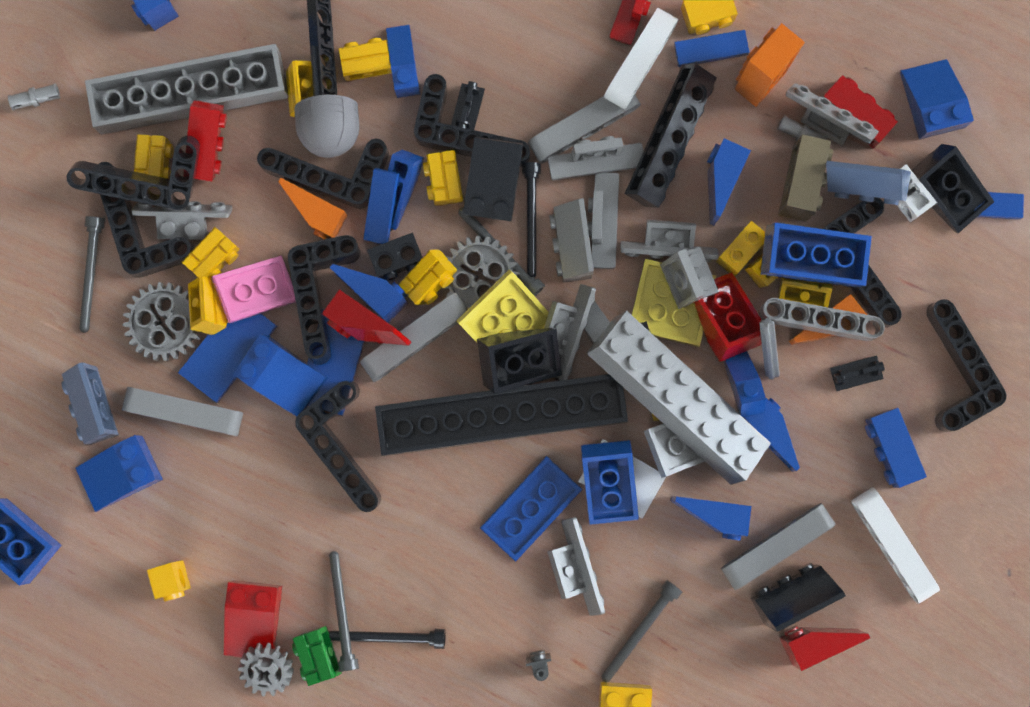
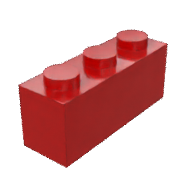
[823,75,898,149]
[183,100,227,182]

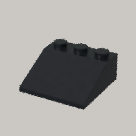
[751,563,846,632]

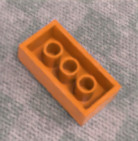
[735,23,805,107]

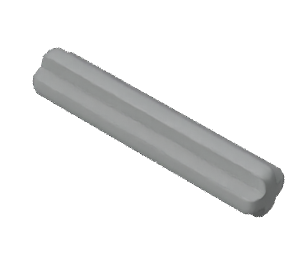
[760,318,780,380]

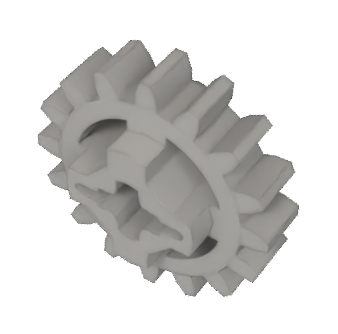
[238,643,294,696]

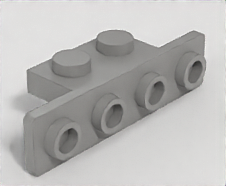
[785,84,879,145]
[548,136,643,181]
[587,173,619,269]
[131,201,232,240]
[620,220,719,262]
[544,284,596,381]
[547,517,605,616]

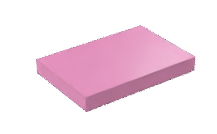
[212,255,296,323]

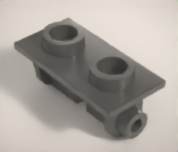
[526,650,551,681]

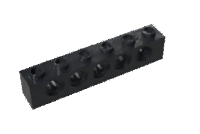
[624,63,717,208]

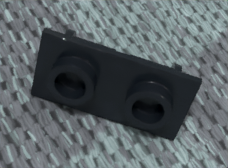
[451,81,485,130]
[830,356,885,392]

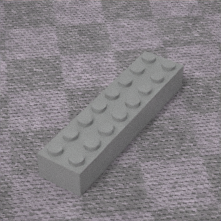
[85,44,288,135]
[586,311,771,485]

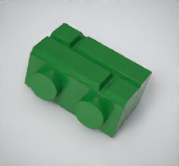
[292,626,342,686]

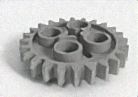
[445,236,520,308]
[122,282,200,362]

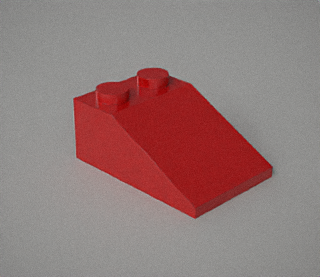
[694,272,762,362]
[322,289,411,346]
[224,580,283,657]
[779,626,870,671]

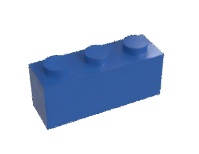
[865,408,927,488]

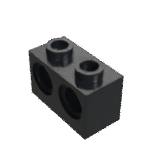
[367,232,423,281]

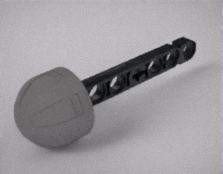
[294,0,359,158]

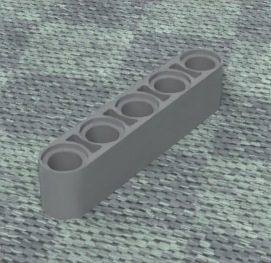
[528,95,641,164]
[360,293,468,382]
[759,298,885,341]
[122,387,243,436]
[721,503,836,590]

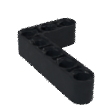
[414,74,530,167]
[66,136,200,210]
[257,138,389,209]
[99,162,195,278]
[823,197,902,328]
[288,235,361,365]
[927,299,1007,432]
[295,380,381,512]

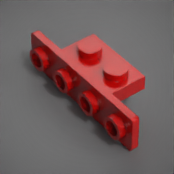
[609,0,651,45]

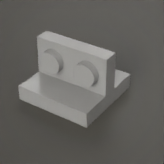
[660,247,719,309]
[644,424,705,478]

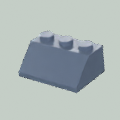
[826,161,911,205]
[61,362,119,445]

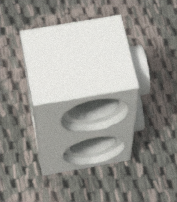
[897,164,937,222]

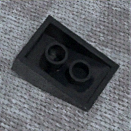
[463,137,523,221]
[911,144,994,233]
[477,328,562,393]

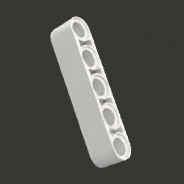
[604,8,679,109]
[851,487,940,604]

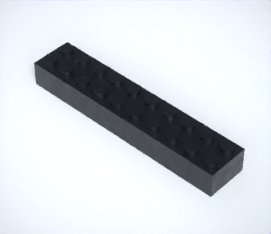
[375,374,628,456]

